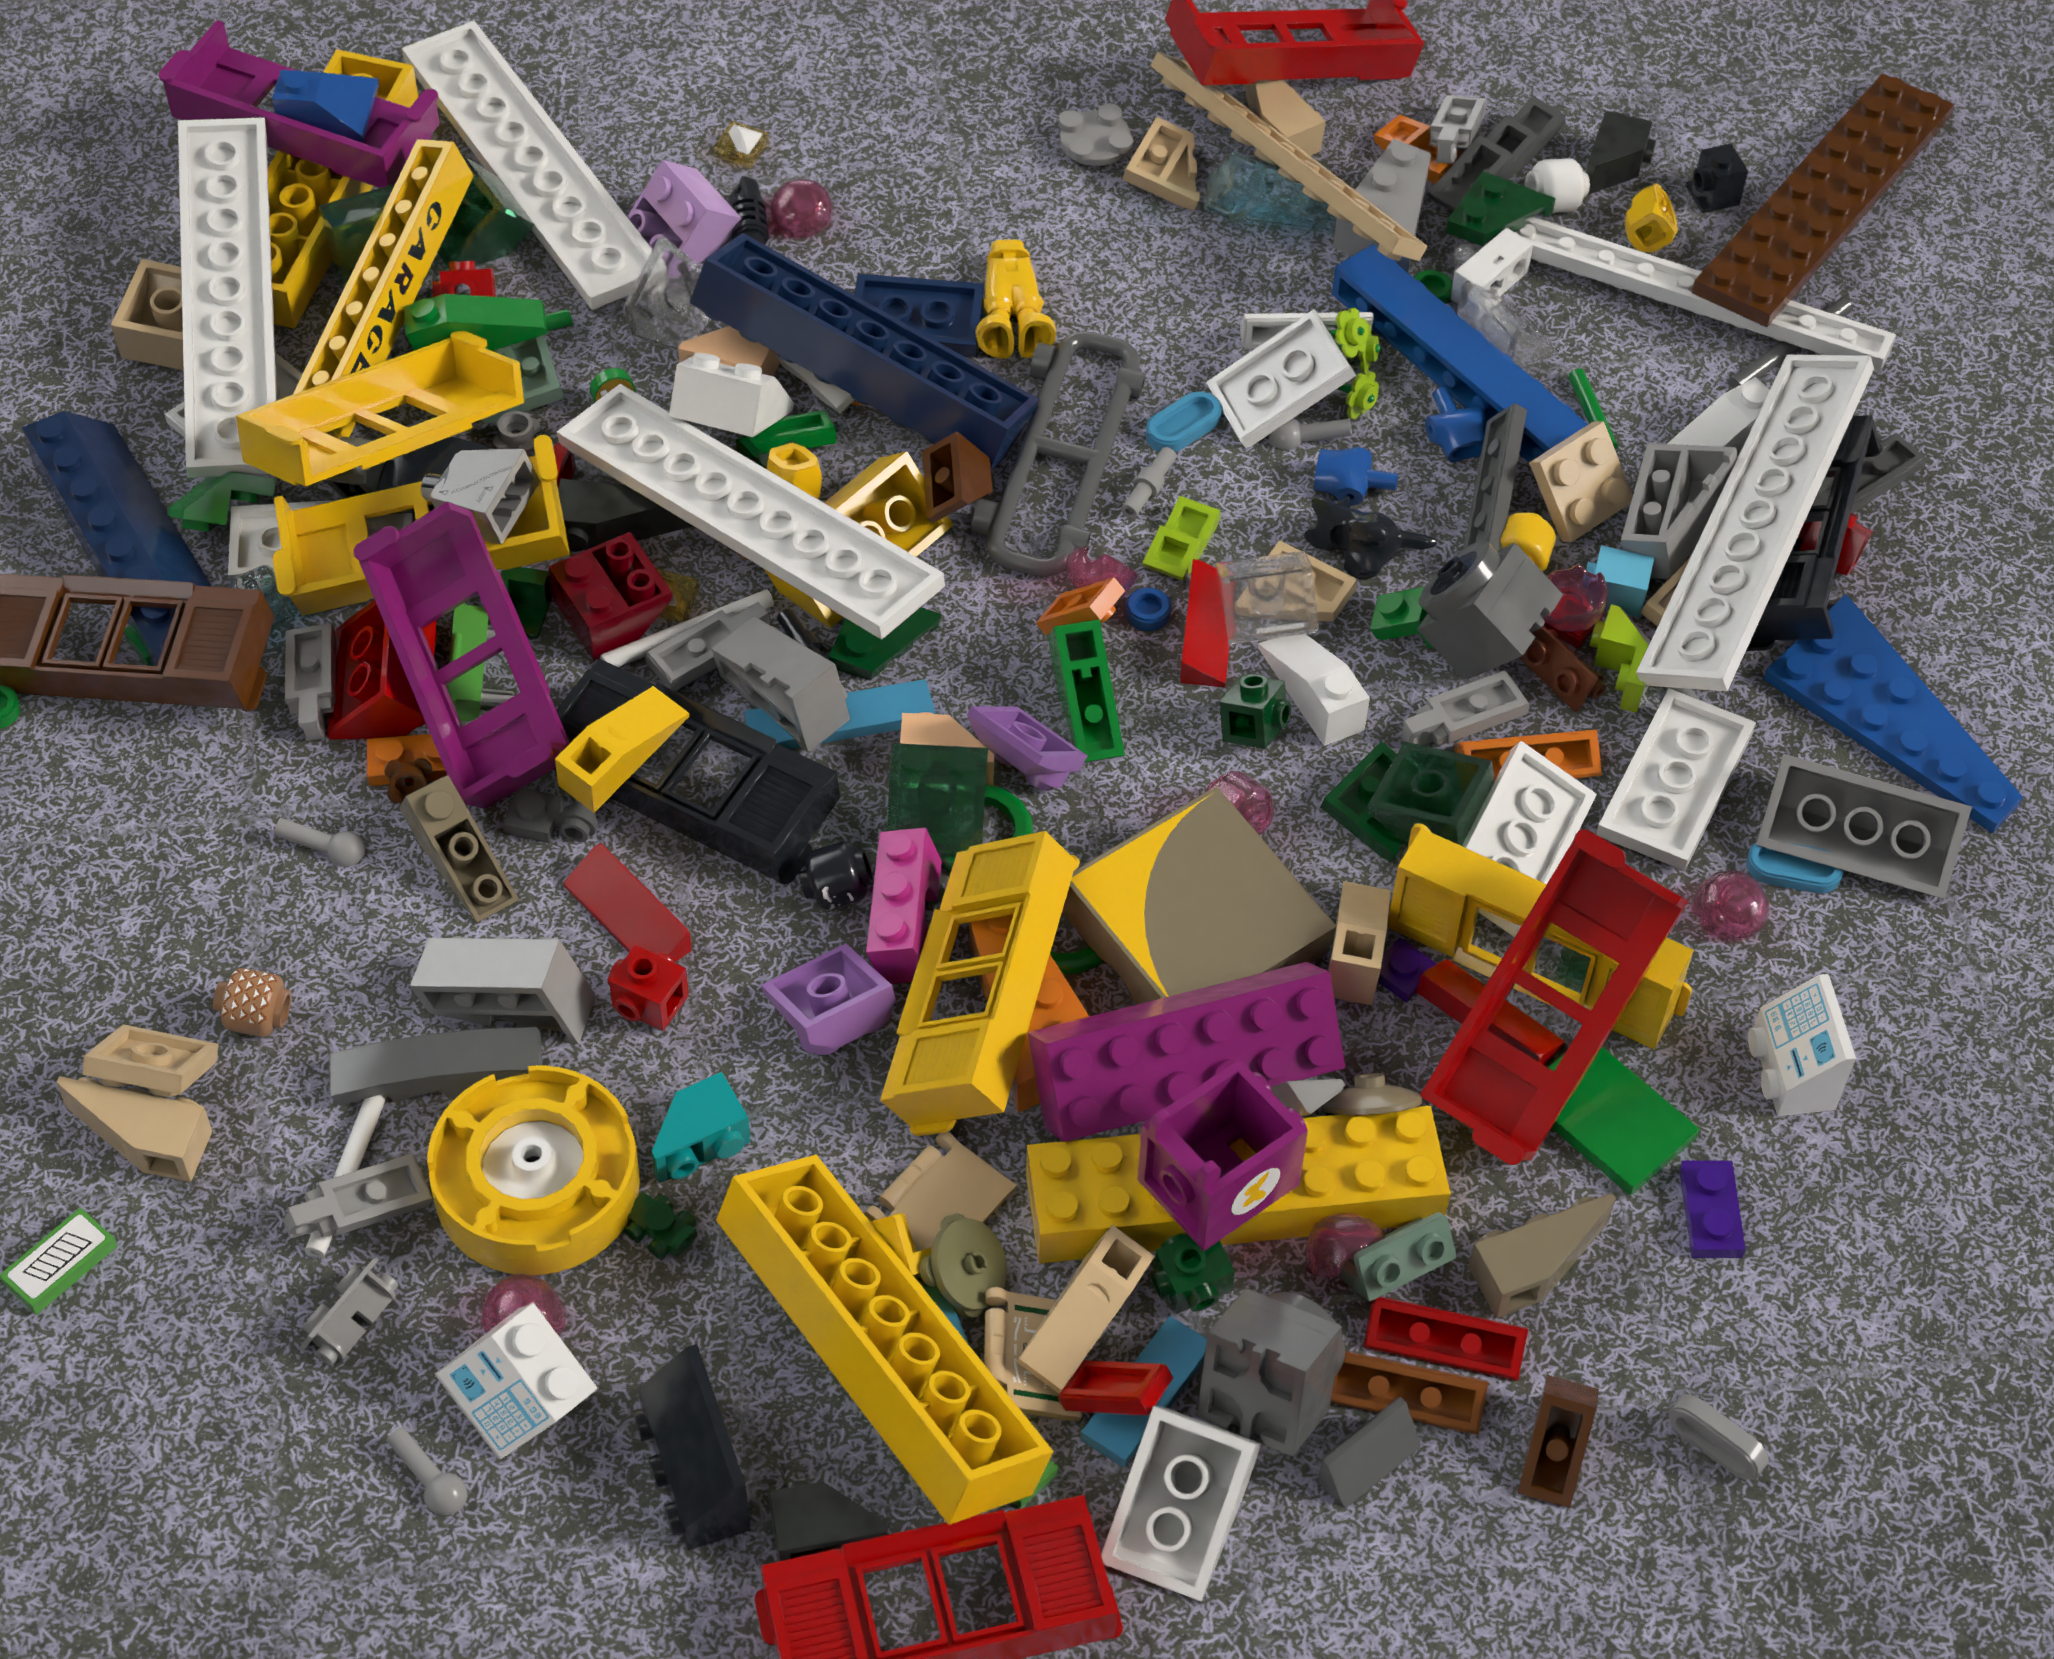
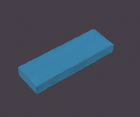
[1080,1316,1207,1469]

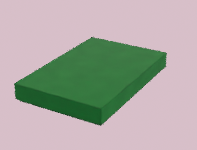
[1548,1047,1700,1196]

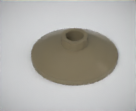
[1321,1073,1422,1115]

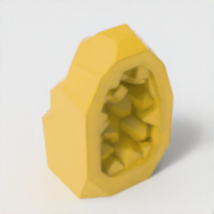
[1625,183,1678,253]
[767,443,822,500]

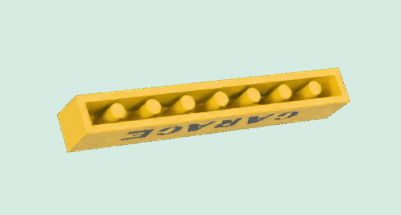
[293,139,474,439]

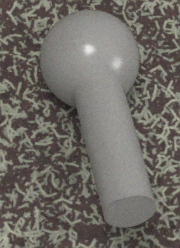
[1269,418,1352,450]
[274,818,365,867]
[386,1426,468,1515]

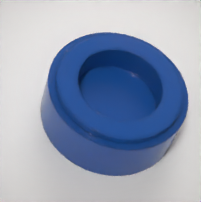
[1125,588,1171,631]

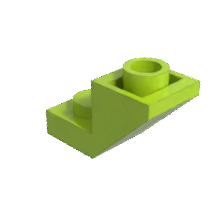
[1589,604,1649,713]

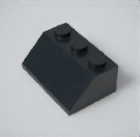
[632,1344,751,1551]

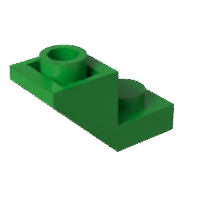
[167,471,276,532]

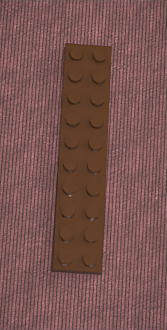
[1692,73,1955,328]

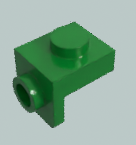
[1370,586,1434,649]

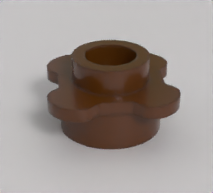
[384,758,432,804]

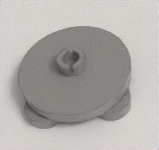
[1058,103,1133,166]

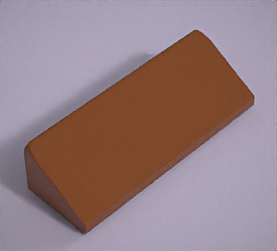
[1330,1350,1489,1435]

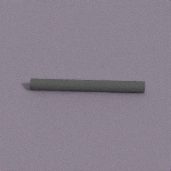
[1728,297,1852,388]

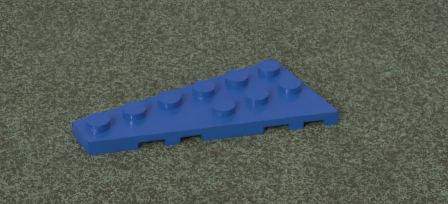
[1763,594,2023,833]

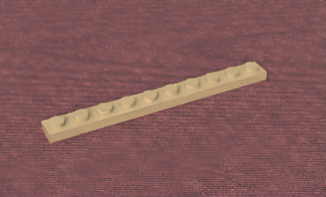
[1151,52,1427,261]

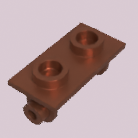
[1519,626,1607,713]

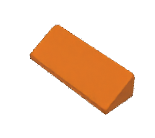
[1454,729,1602,789]

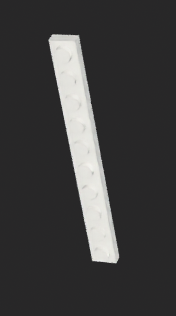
[1515,217,1896,373]

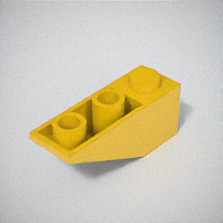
[555,686,689,813]

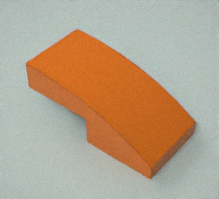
[1374,114,1464,184]

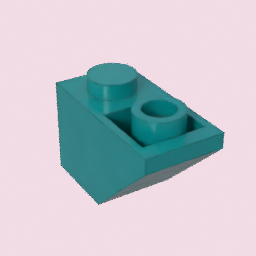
[651,1071,751,1183]

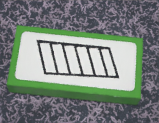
[0,1207,118,1315]

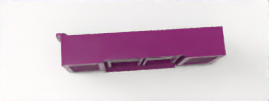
[158,20,439,191]
[354,501,570,809]

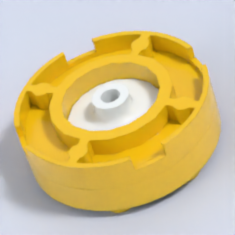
[427,1065,640,1275]

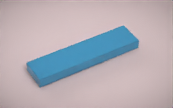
[744,679,936,749]

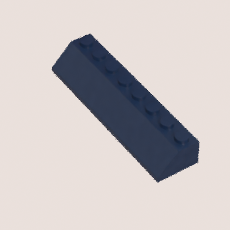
[689,233,1040,470]
[22,411,212,666]

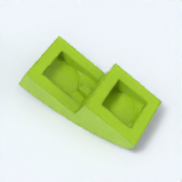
[1142,496,1221,582]

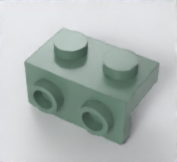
[1334,1212,1457,1302]

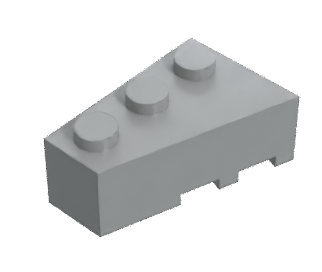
[712,616,850,753]

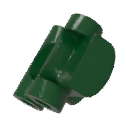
[624,1192,698,1260]

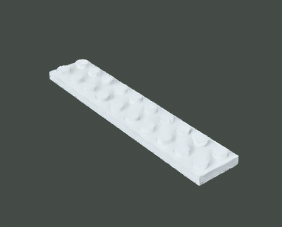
[402,21,667,310]
[178,118,277,478]
[1636,354,1874,691]
[557,384,945,640]

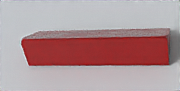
[1180,559,1236,688]
[563,843,692,963]
[1417,959,1565,1065]
[1363,1296,1528,1381]

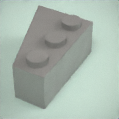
[1333,139,1431,273]
[1621,443,1737,579]
[410,936,596,1044]

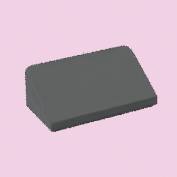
[1318,1397,1420,1508]

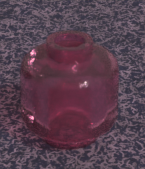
[1205,771,1274,835]

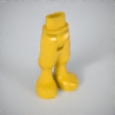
[976,239,1056,359]

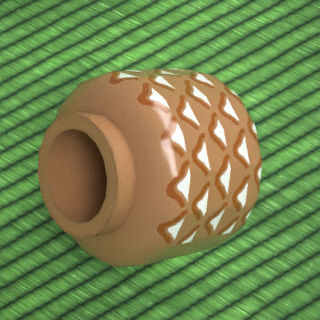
[213,968,292,1037]

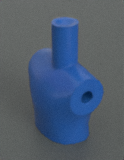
[1425,387,1486,463]
[1314,447,1398,506]

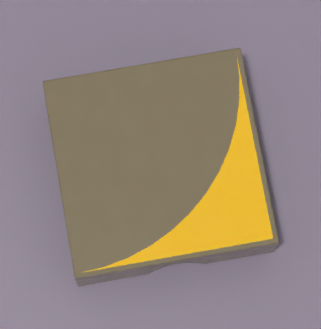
[1062,786,1337,1004]

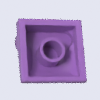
[967,706,1088,791]
[761,943,896,1055]

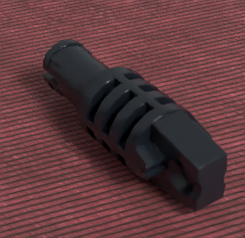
[728,176,769,245]

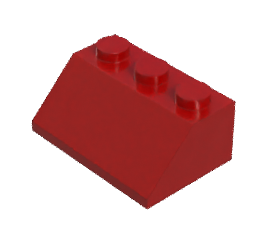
[327,599,437,740]

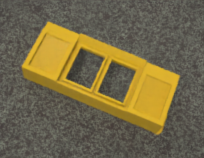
[236,331,524,486]
[273,435,570,616]
[1388,823,1694,1050]
[880,831,1080,1136]

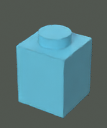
[1582,545,1654,617]

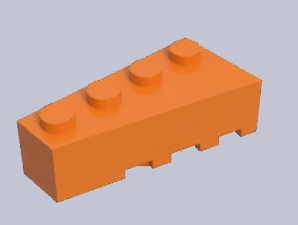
[969,914,1089,1113]

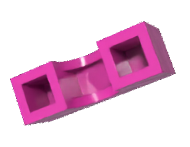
[866,828,942,984]

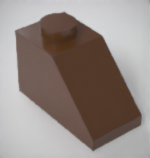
[922,432,992,523]
[1518,1375,1599,1508]

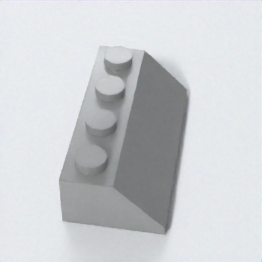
[1756,754,1972,899]

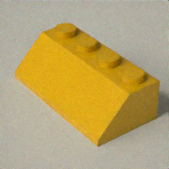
[763,451,954,628]

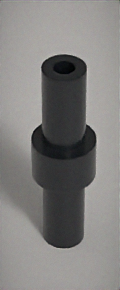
[777,609,825,658]

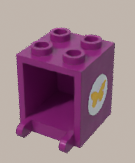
[1137,1059,1308,1251]

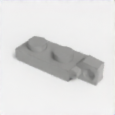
[1430,95,1486,164]
[645,602,770,691]
[285,623,336,741]
[1400,670,1530,750]
[283,1154,433,1238]

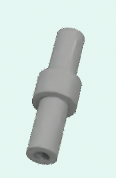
[1121,447,1177,518]

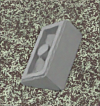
[1271,1079,1345,1117]

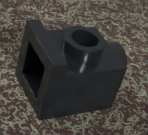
[1685,143,1748,214]

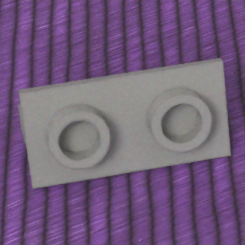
[299,1257,398,1366]

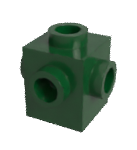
[1219,674,1291,749]
[1150,1233,1235,1314]

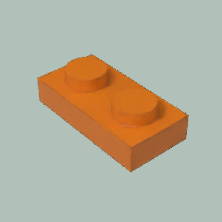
[1036,577,1125,635]
[367,734,447,786]

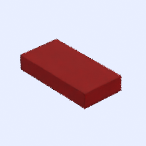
[1057,1360,1174,1416]

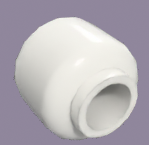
[1524,158,1590,213]

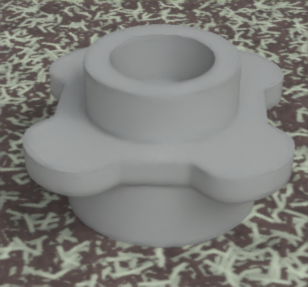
[492,411,541,453]

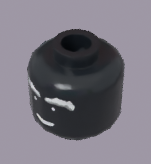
[799,841,874,910]

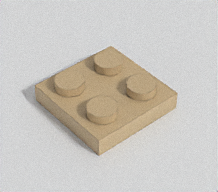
[1529,421,1633,542]
[82,1025,218,1097]

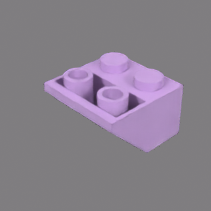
[627,160,741,278]

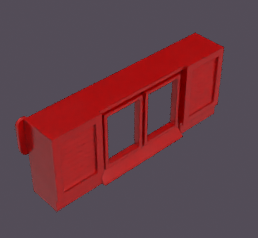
[1164,0,1425,86]
[1420,829,1689,1165]
[754,1495,1123,1659]

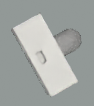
[1451,228,1533,316]

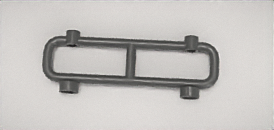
[971,331,1146,577]

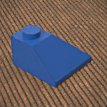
[272,70,379,142]

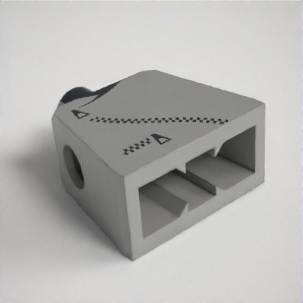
[421,449,541,545]

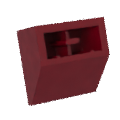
[548,532,673,661]

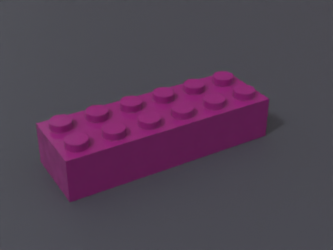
[1027,962,1345,1142]

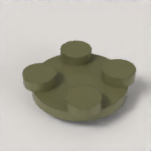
[919,1213,1007,1319]

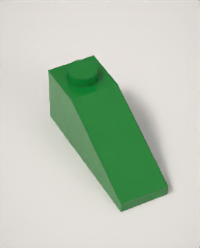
[404,294,548,351]
[1048,619,1125,763]

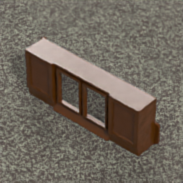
[0,574,275,712]

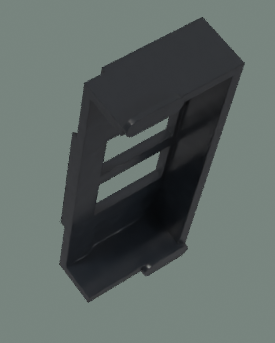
[1746,414,1882,651]
[553,658,841,884]

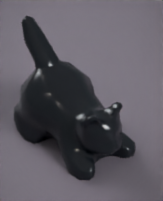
[1304,495,1437,579]

